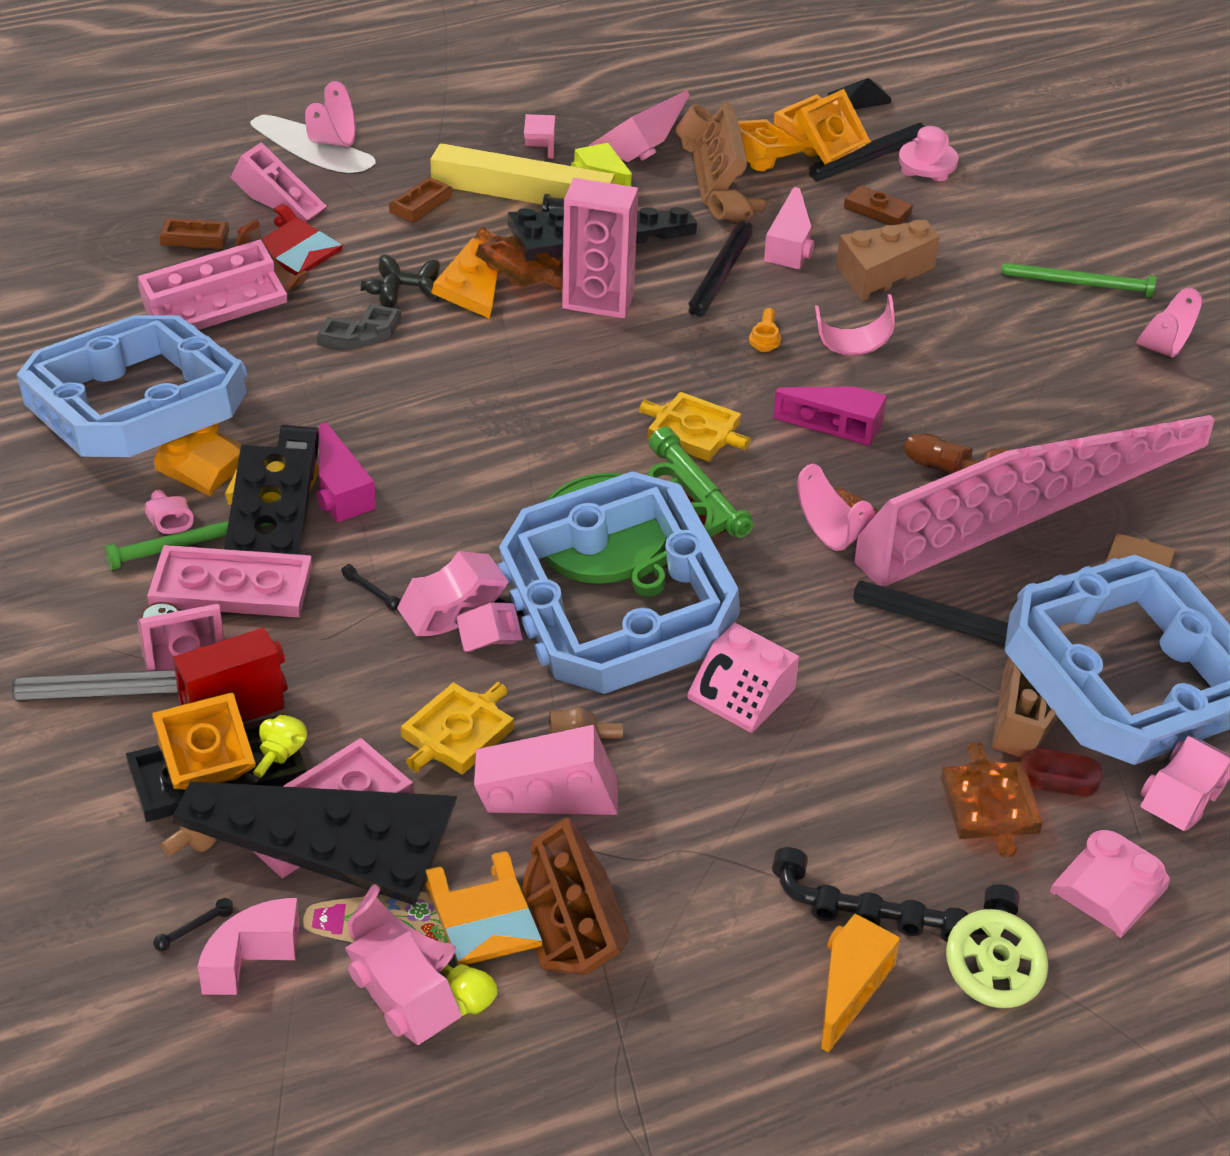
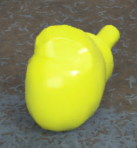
[253,715,307,778]
[440,964,499,1016]

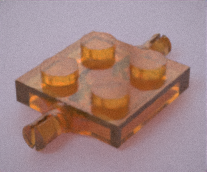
[475,227,563,291]
[941,742,1043,858]

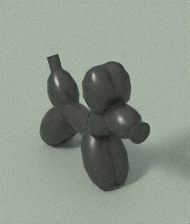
[360,254,440,308]

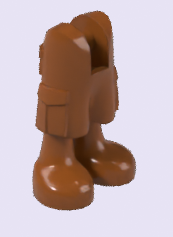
[904,433,1009,474]

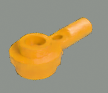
[749,308,782,352]

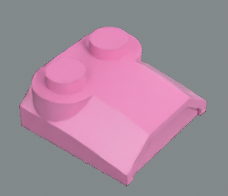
[1050,830,1170,938]

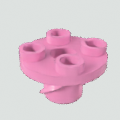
[898,126,959,181]

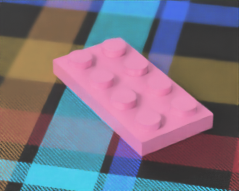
[147,545,312,618]
[253,738,413,879]

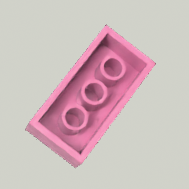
[562,178,638,319]

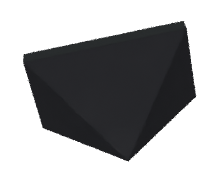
[827,78,891,110]

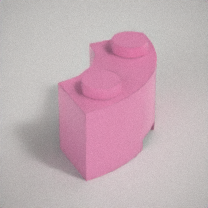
[397,551,509,636]
[1140,736,1230,831]
[345,921,462,1045]

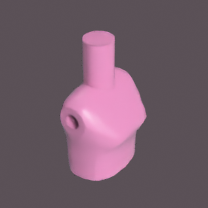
[145,490,194,534]

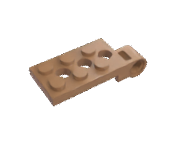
[675,101,747,206]

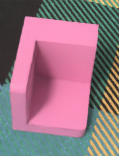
[524,114,555,159]
[456,603,523,652]

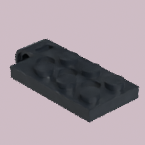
[224,425,319,555]

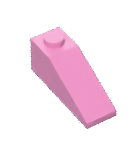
[230,142,327,223]
[764,187,814,270]

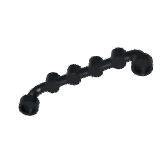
[772,847,1020,942]

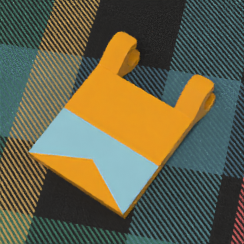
[426,851,542,966]

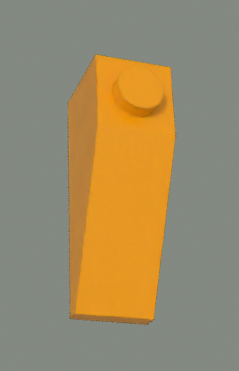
[821,914,900,1053]

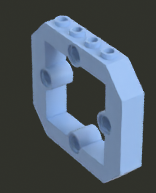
[17,315,247,457]
[496,471,740,694]
[1004,555,1230,765]

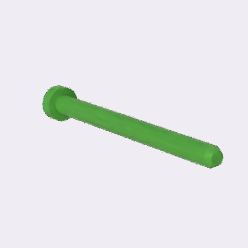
[1001,263,1156,298]
[104,520,272,571]

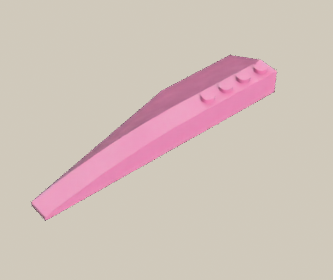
[854,415,1215,587]

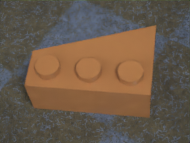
[836,219,940,302]
[992,657,1058,760]

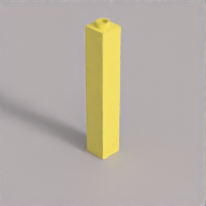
[430,143,615,205]

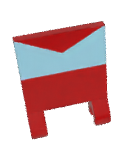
[238,204,343,276]

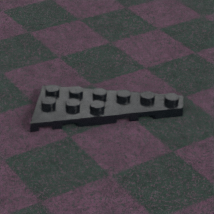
[507,207,697,262]
[173,781,457,906]

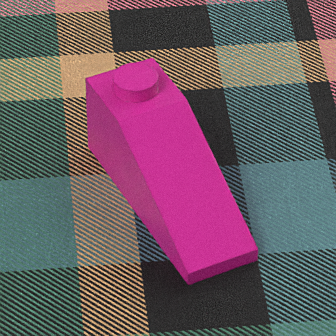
[773,387,887,446]
[317,422,376,523]

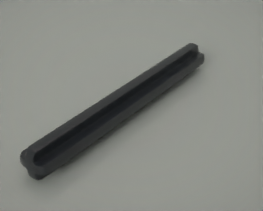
[809,123,925,181]
[688,221,753,317]
[853,580,1008,645]

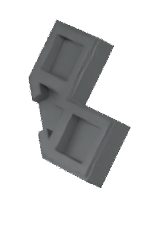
[317,304,401,351]

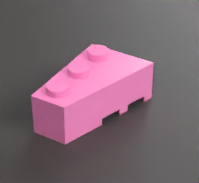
[474,725,618,815]

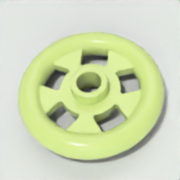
[946,909,1049,1008]

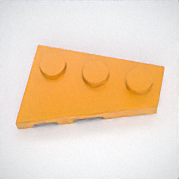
[431,238,501,319]

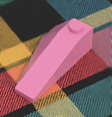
[589,90,690,162]

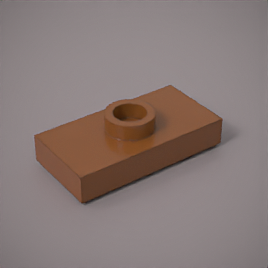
[389,177,452,223]
[844,185,913,225]
[159,218,229,249]

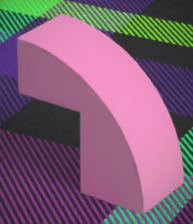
[198,898,300,995]

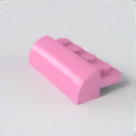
[138,239,287,330]

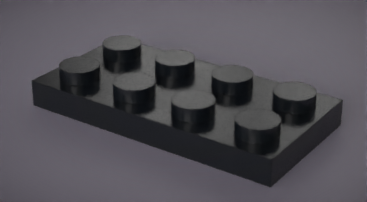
[126,714,307,822]

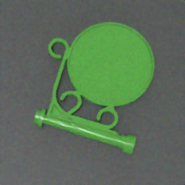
[543,427,754,597]

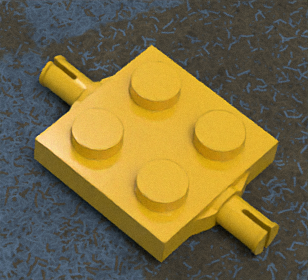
[639,392,751,462]
[401,682,514,775]

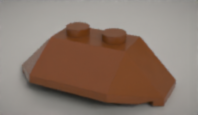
[521,817,631,975]

